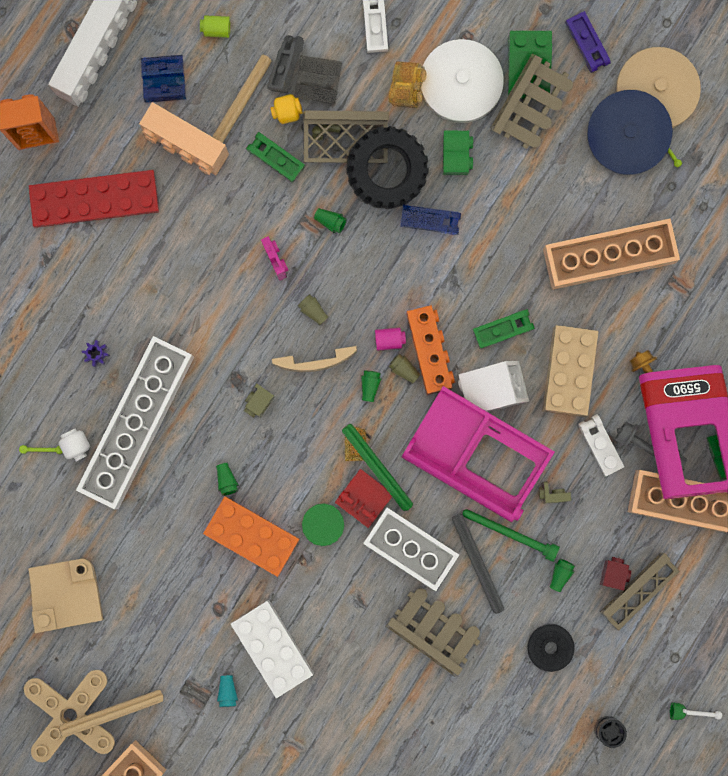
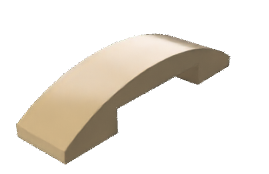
[272,346,357,372]

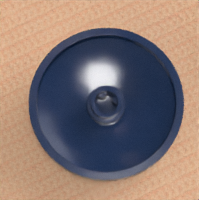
[587,90,673,175]

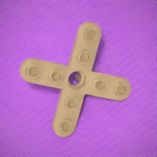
[24,670,115,762]

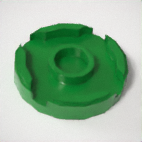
[302,503,344,546]

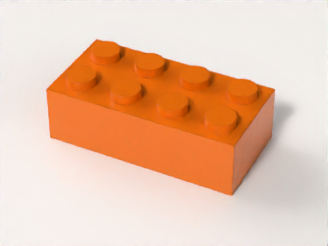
[0,94,59,150]
[203,496,300,577]

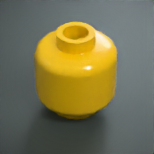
[270,94,303,124]

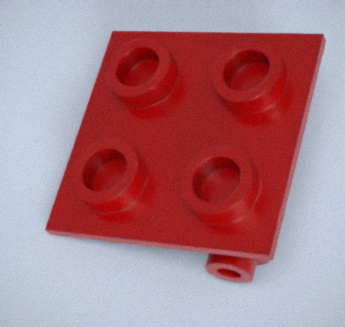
[335,469,392,528]

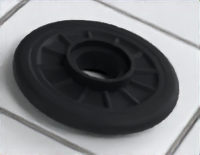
[527,624,575,672]

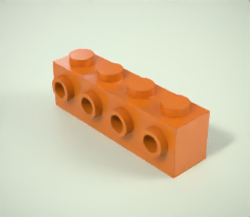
[406,305,455,395]

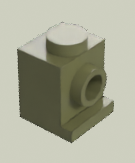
[243,383,275,418]

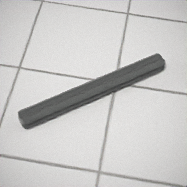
[452,514,504,614]

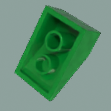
[508,31,552,99]

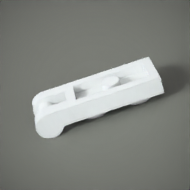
[363,0,388,53]
[578,414,624,477]

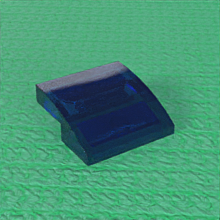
[141,55,186,103]

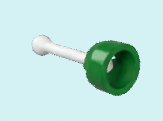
[669,702,723,720]

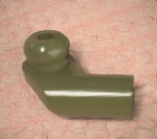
[312,125,341,141]

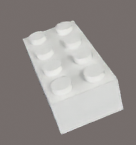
[363,507,459,591]
[231,600,314,698]

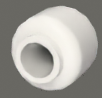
[58,428,90,461]

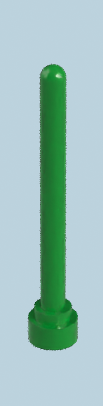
[462,509,560,562]

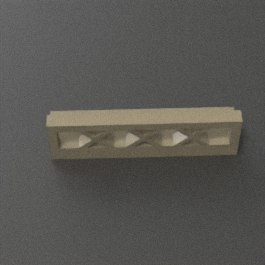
[600,553,680,631]

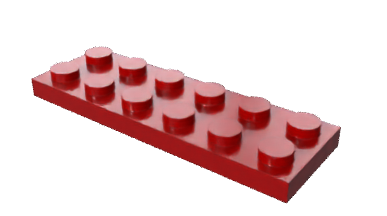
[28,170,159,228]

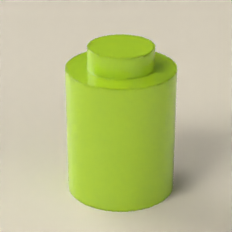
[200,15,231,38]

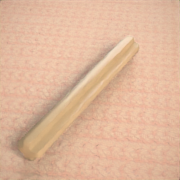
[212,55,272,143]
[59,690,163,738]

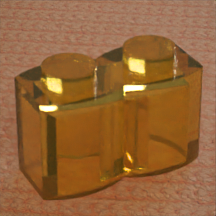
[388,61,426,108]

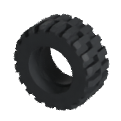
[346,126,429,209]

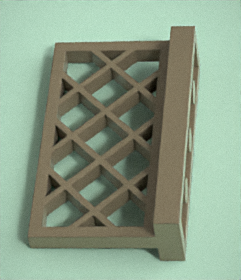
[303,110,389,163]

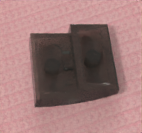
[294,55,342,104]

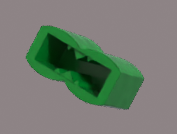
[443,130,473,175]

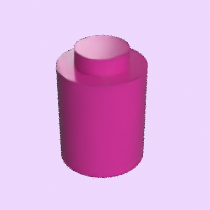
[375,327,406,351]

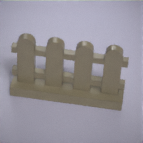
[490,54,573,149]
[385,588,480,677]

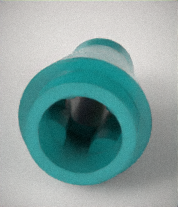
[217,675,238,707]

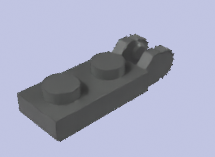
[267,35,304,93]

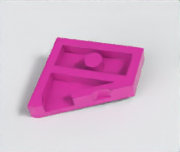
[261,236,288,281]

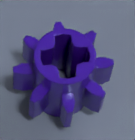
[82,340,110,367]

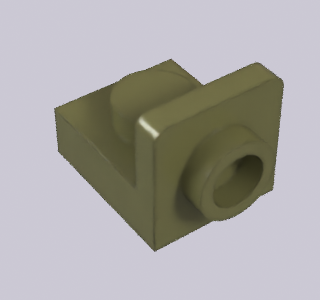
[538,481,571,504]

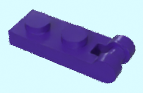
[565,11,611,73]

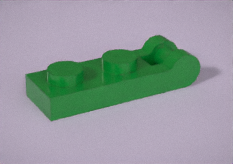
[246,132,305,183]
[473,309,535,349]

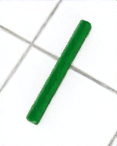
[342,424,413,511]

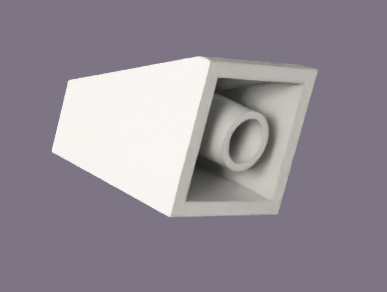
[458,361,529,412]

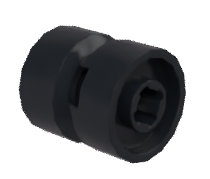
[594,716,627,748]

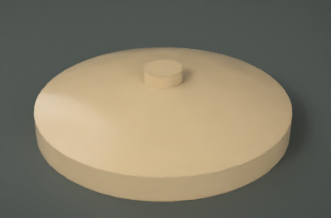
[616,47,701,128]

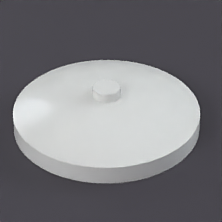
[420,39,504,123]

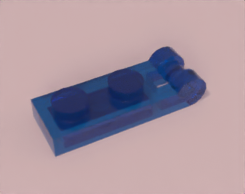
[400,205,461,235]

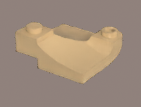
[28,559,104,633]

